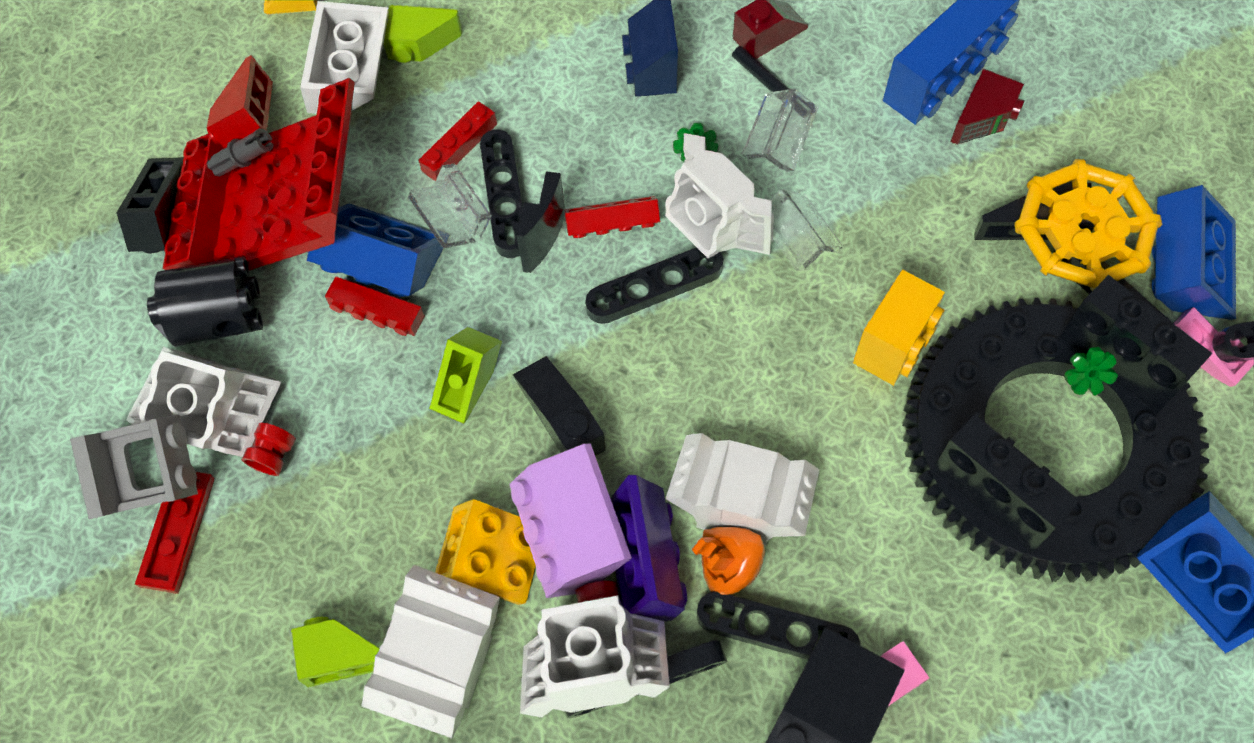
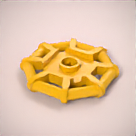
[1014,159,1162,291]

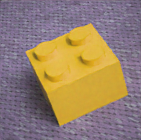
[853,269,945,386]

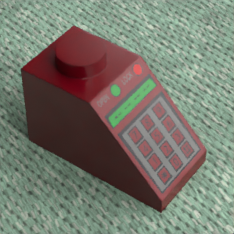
[732,0,808,59]
[950,69,1025,145]

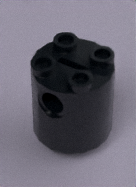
[147,256,263,347]

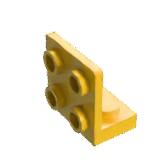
[435,499,536,605]

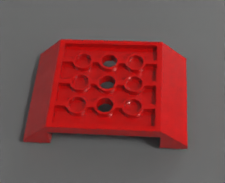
[162,78,355,270]

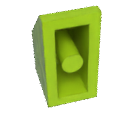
[383,5,462,63]
[429,327,502,424]
[291,616,379,688]

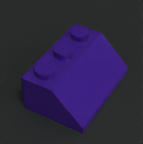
[610,475,687,622]

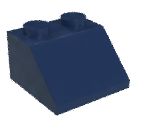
[622,0,678,97]

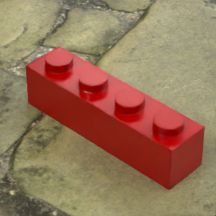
[418,101,497,183]
[564,196,660,238]
[325,276,425,336]

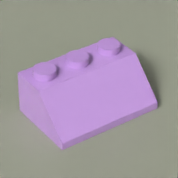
[509,443,631,598]

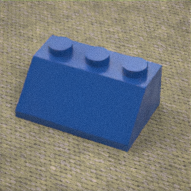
[1152,185,1236,320]
[307,203,448,297]
[1137,491,1254,654]

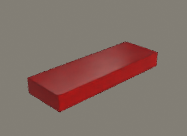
[135,472,215,594]

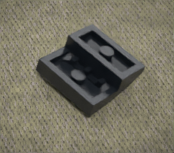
[516,171,565,273]

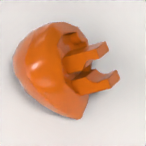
[692,527,766,595]

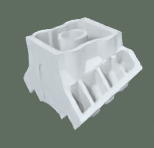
[665,133,774,259]
[126,347,281,457]
[665,433,820,546]
[362,565,500,738]
[520,596,670,717]

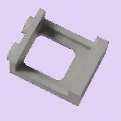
[70,414,198,519]

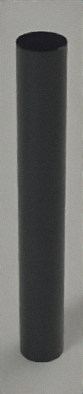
[732,46,815,122]

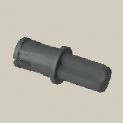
[207,128,274,176]

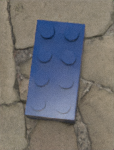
[883,0,1020,125]

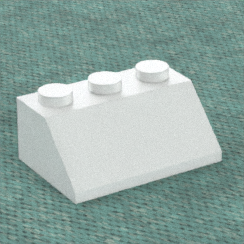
[300,1,389,114]

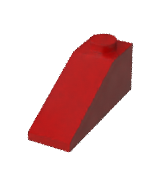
[207,55,273,149]

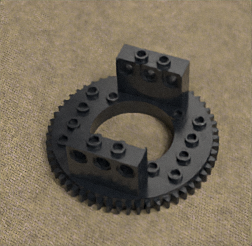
[902,275,1213,583]

